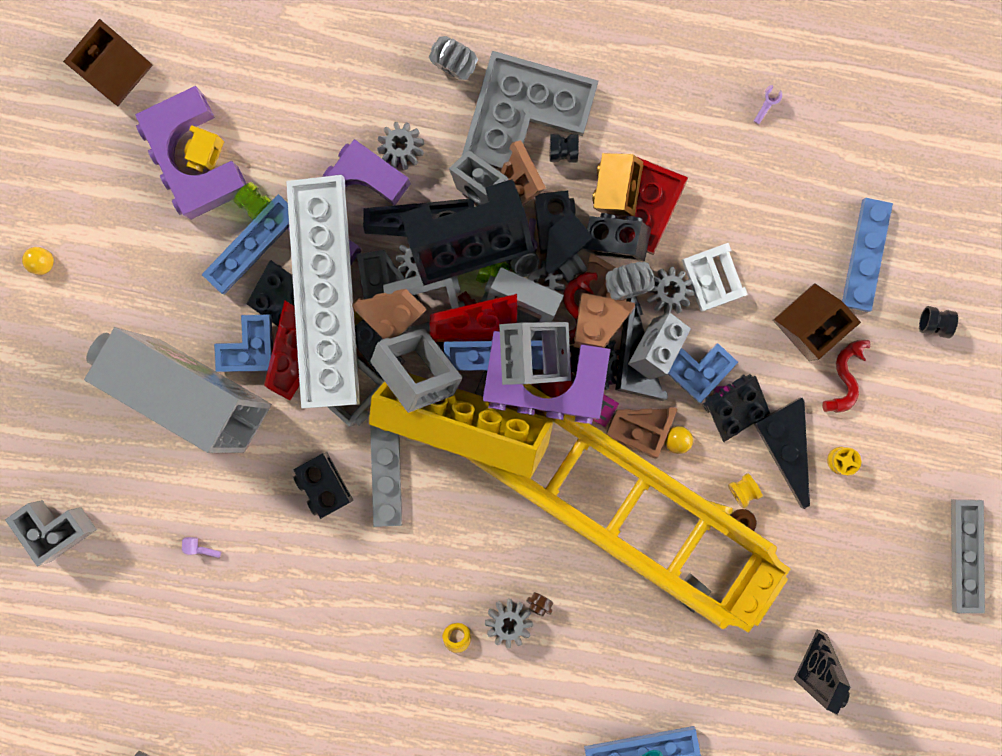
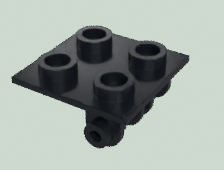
[246,260,295,326]
[702,374,770,442]

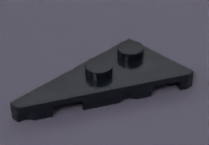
[615,296,668,401]
[754,398,810,509]

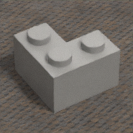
[5,500,97,566]

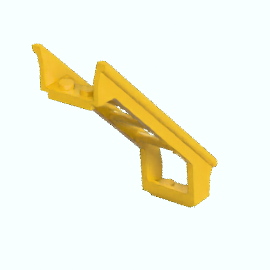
[466,384,791,633]

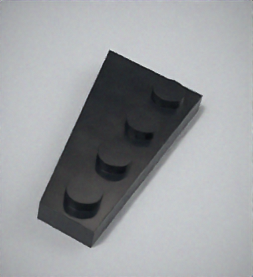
[363,199,474,237]
[794,629,851,715]

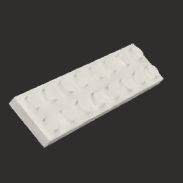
[286,175,360,408]

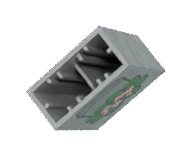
[84,327,272,453]

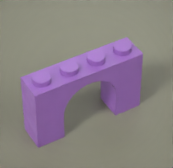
[135,85,250,220]
[288,139,411,265]
[483,331,610,424]

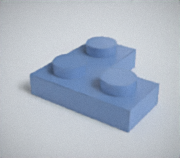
[214,314,273,372]
[668,343,738,403]

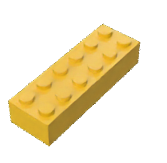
[369,373,554,479]

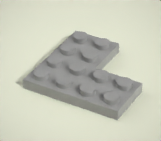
[462,51,599,170]

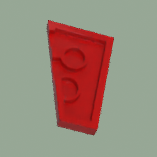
[628,157,688,255]
[430,294,518,342]
[264,301,300,401]

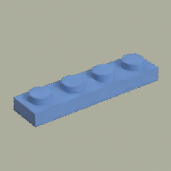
[202,194,289,295]
[842,198,893,312]
[444,341,544,371]
[584,726,701,756]

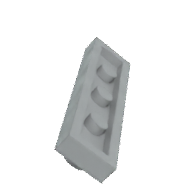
[370,425,402,527]
[951,499,985,613]

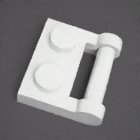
[682,243,748,312]

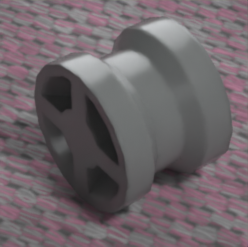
[558,254,587,283]

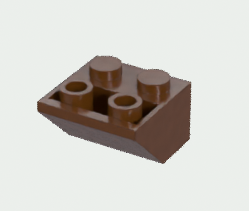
[63,19,153,107]
[773,283,861,361]

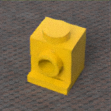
[184,125,224,173]

